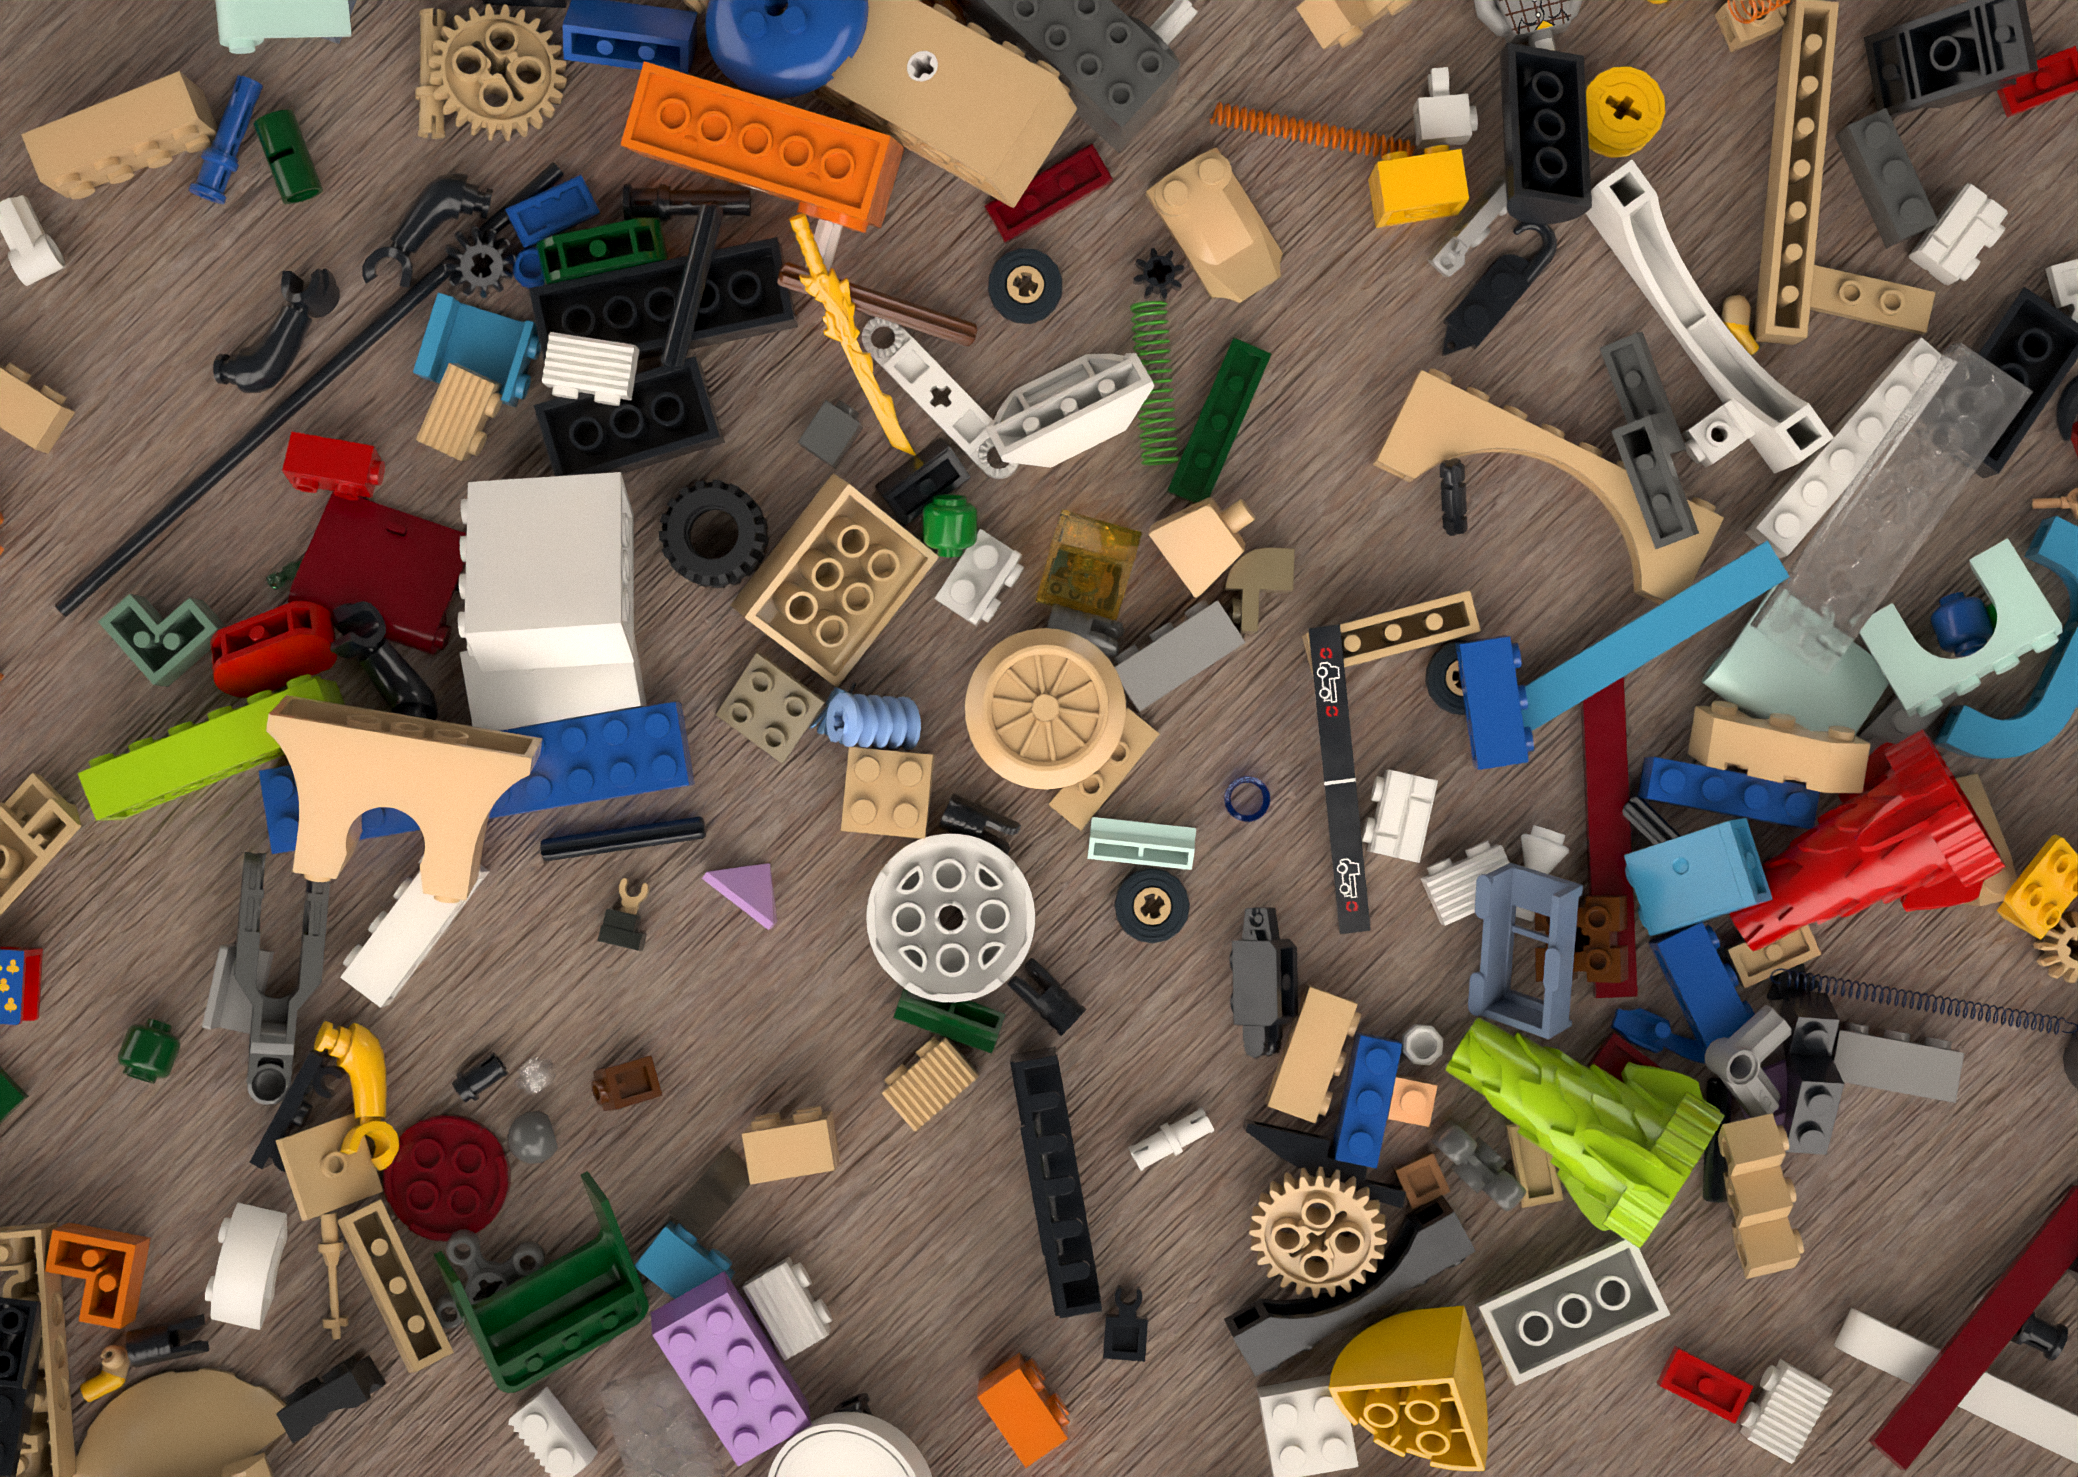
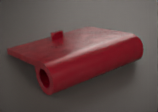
[288,491,467,655]

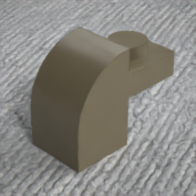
[1223,548,1295,634]

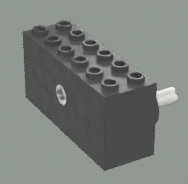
[956,0,1198,153]

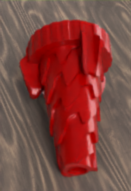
[1728,729,2006,952]

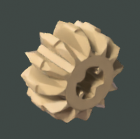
[2033,911,2078,983]

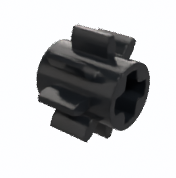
[1133,248,1185,302]

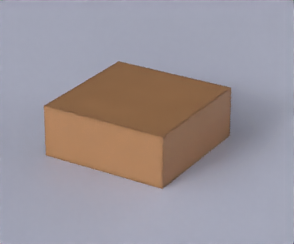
[1393,1152,1451,1209]

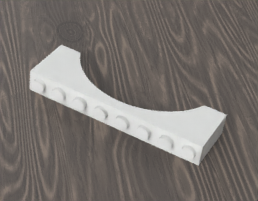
[1586,160,1834,474]

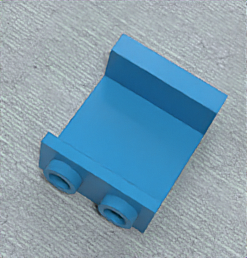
[413,293,541,407]

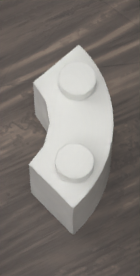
[205,1203,287,1330]

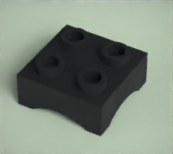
[276,1355,386,1443]

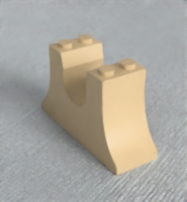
[266,695,543,903]

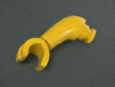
[314,1021,399,1171]

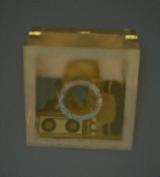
[1036,509,1142,621]

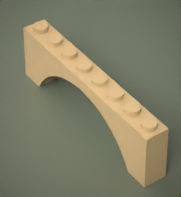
[1372,368,1724,605]

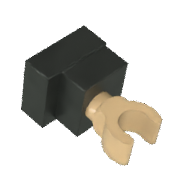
[597,878,650,951]

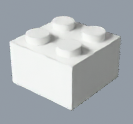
[1257,1375,1358,1477]

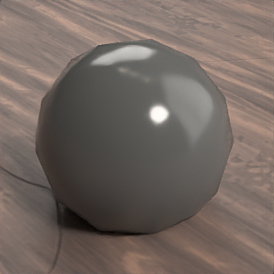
[507,1111,558,1164]

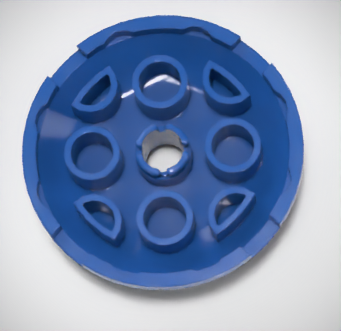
[706,0,869,99]

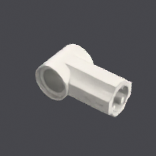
[0,195,66,286]

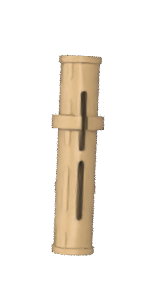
[415,8,447,139]

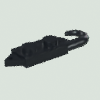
[1442,222,1557,356]

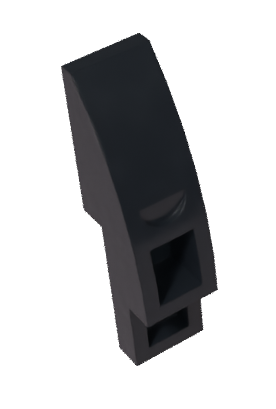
[0,1297,41,1477]

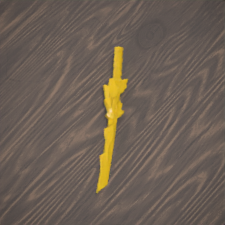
[789,213,916,456]

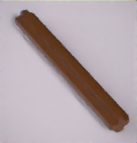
[777,262,977,346]

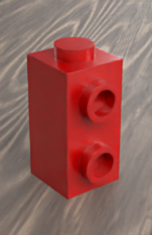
[282,431,385,500]

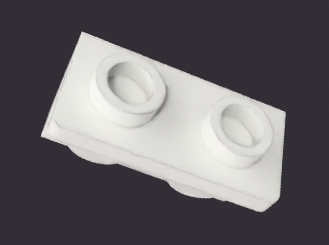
[934,529,1024,627]

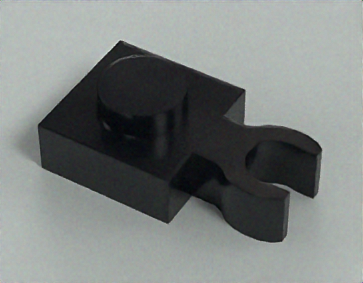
[1103,1285,1148,1362]

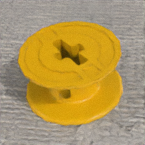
[1586,66,1665,158]

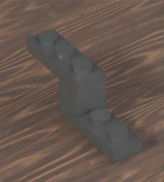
[1600,332,1699,549]

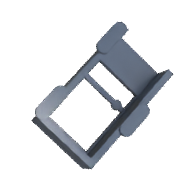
[1468,863,1583,1039]

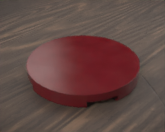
[383,1114,511,1242]

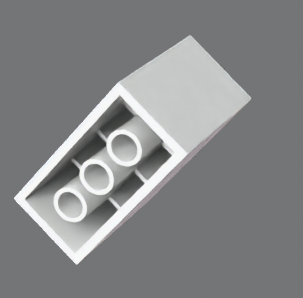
[458,472,634,672]

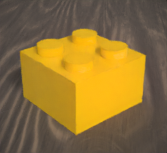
[1368,145,1469,228]

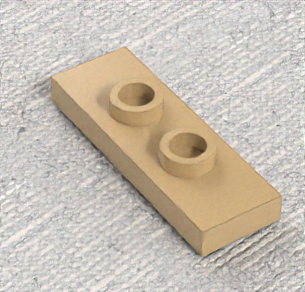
[1810,265,1936,335]
[1049,708,1159,831]

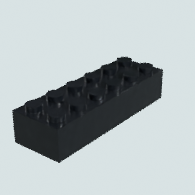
[529,237,798,365]

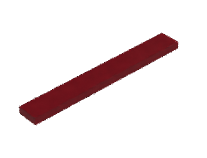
[1581,676,1638,998]
[1868,1185,2078,1471]

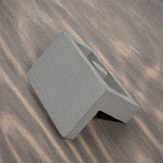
[202,943,274,1034]

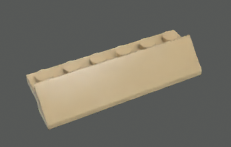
[0,772,82,916]

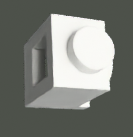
[1681,400,1755,468]

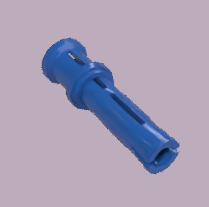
[188,75,263,204]

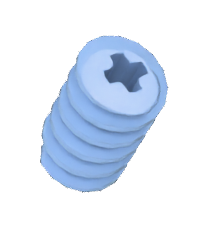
[826,693,921,750]

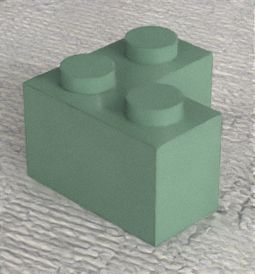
[98,594,226,687]

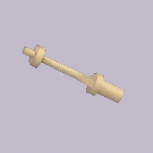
[318,1212,349,1340]

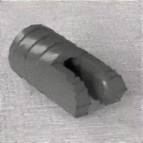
[1047,603,1125,658]

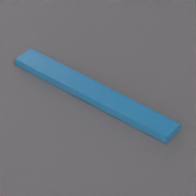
[1521,540,1790,731]

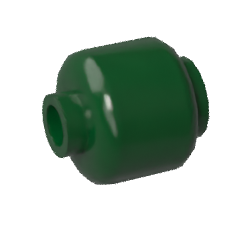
[117,1018,181,1084]

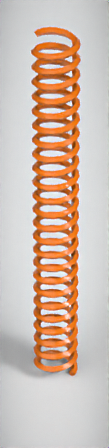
[1209,101,1415,158]

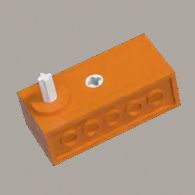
[620,61,904,271]

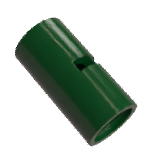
[253,109,323,204]

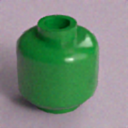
[923,494,977,557]

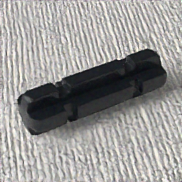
[1440,458,1468,536]

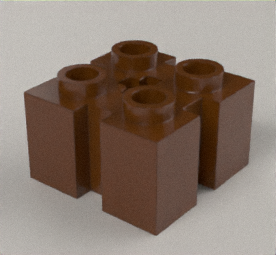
[1535,895,1628,983]

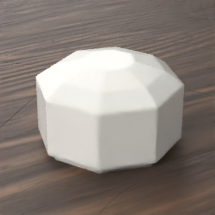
[1401,1024,1443,1065]

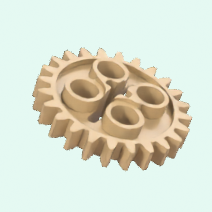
[429,4,567,141]
[1249,1167,1387,1298]

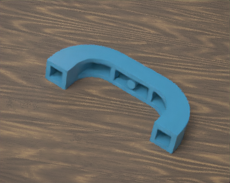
[1934,516,2078,759]

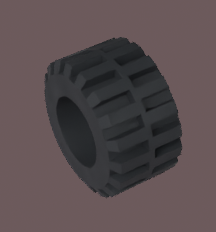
[659,479,769,588]

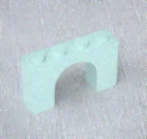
[1855,538,2063,717]

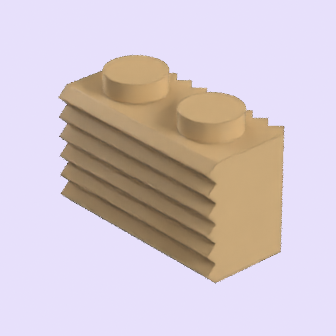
[416,363,503,461]
[882,1036,979,1131]

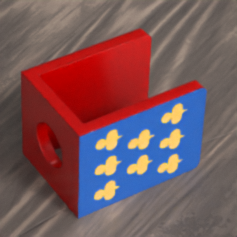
[0,946,43,1025]

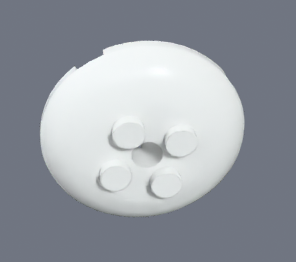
[866,833,1035,1002]

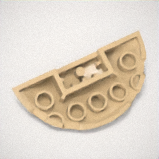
[72,1368,286,1477]

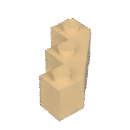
[1296,0,1413,50]
[1688,701,1870,793]
[1718,1113,1804,1279]

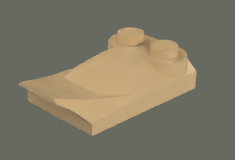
[1146,147,1283,303]

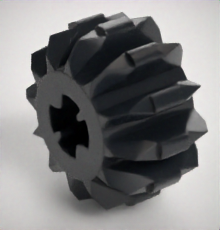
[443,225,516,298]

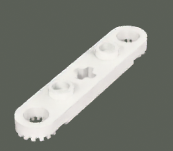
[862,317,1019,479]

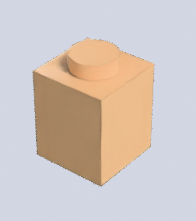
[1387,1074,1438,1127]

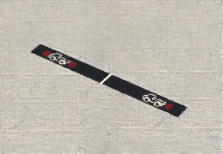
[1308,624,1371,934]

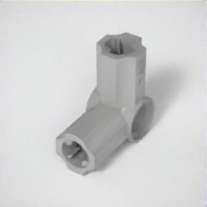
[1705,1005,1792,1118]

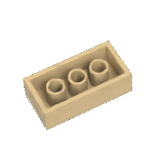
[21,71,218,199]

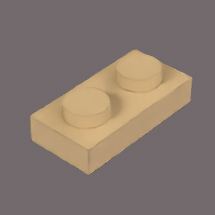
[1724,925,1821,988]

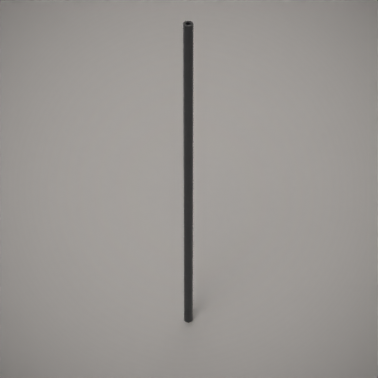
[55,162,564,617]

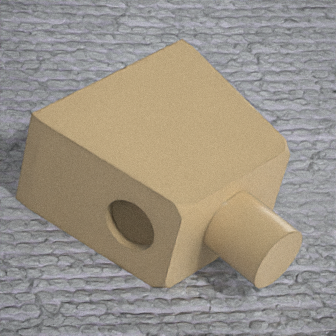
[1148,497,1255,598]

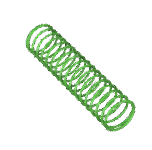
[1130,301,1179,465]

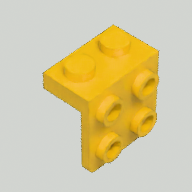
[1997,834,2078,940]

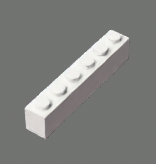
[1744,337,1953,558]

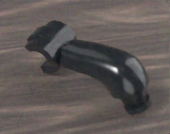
[362,173,493,288]
[213,268,340,393]
[330,601,438,720]

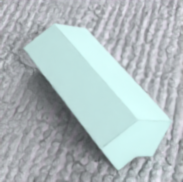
[1087,817,1196,870]

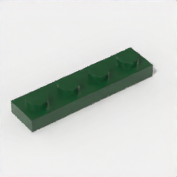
[1167,337,1272,504]

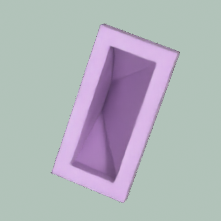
[702,863,777,930]

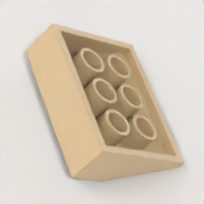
[730,473,939,687]

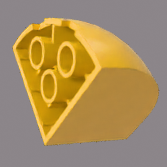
[1328,1305,1488,1471]

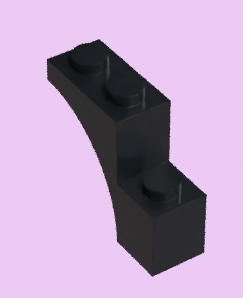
[1780,990,1844,1155]

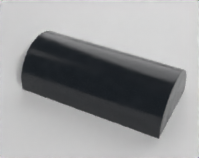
[1500,43,1592,224]

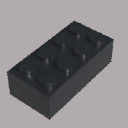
[1914,287,2078,479]
[533,356,725,476]

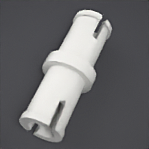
[1128,1107,1214,1171]

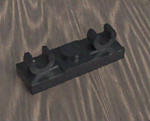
[249,1050,346,1172]

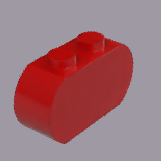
[210,601,337,698]

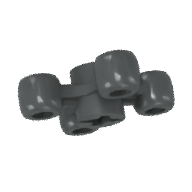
[1431,1120,1526,1211]
[433,1229,545,1329]

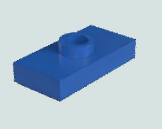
[505,175,600,250]

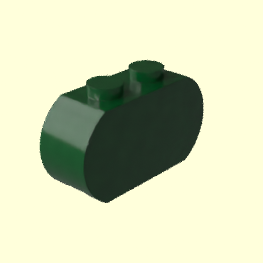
[536,218,668,285]

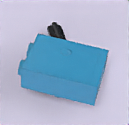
[1622,796,1773,936]

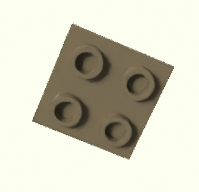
[716,652,826,764]

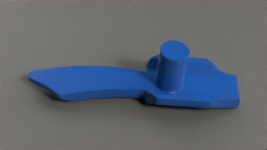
[1610,1008,1706,1064]

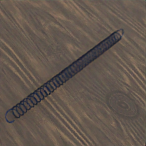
[1770,968,2078,1035]

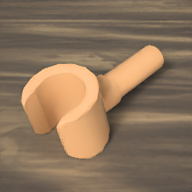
[2032,487,2078,520]

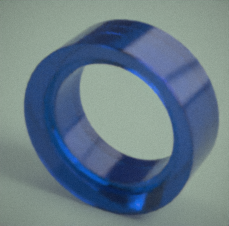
[1223,776,1270,822]

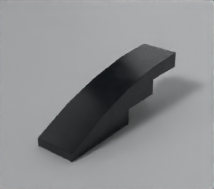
[1243,1119,1406,1208]

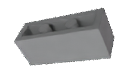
[1114,599,1245,712]
[1831,1021,1965,1103]

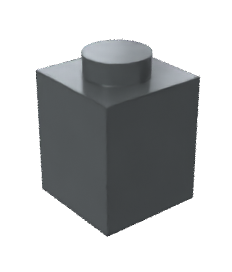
[798,400,863,469]

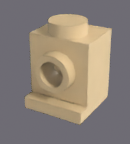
[1715,0,1787,53]

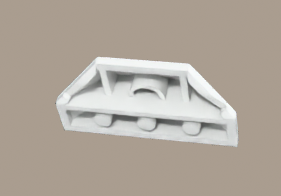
[985,353,1154,468]

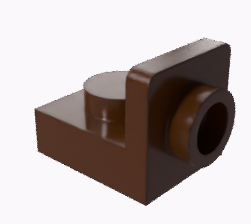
[591,1055,663,1111]

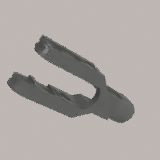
[234,852,330,1105]

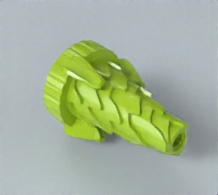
[1445,1017,1725,1249]

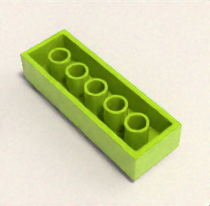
[77,674,345,821]

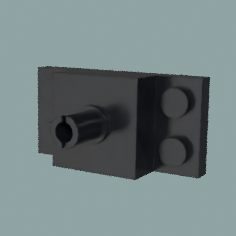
[1864,0,2038,118]

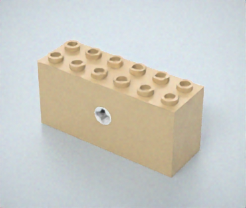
[811,0,1077,208]

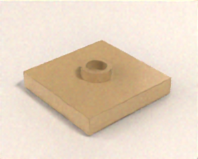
[276,1113,383,1221]

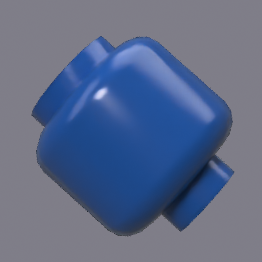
[1930,592,1994,657]

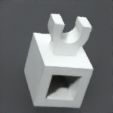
[1413,67,1478,149]

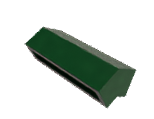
[893,989,1006,1054]

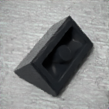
[875,438,971,526]

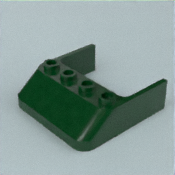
[433,1171,649,1393]

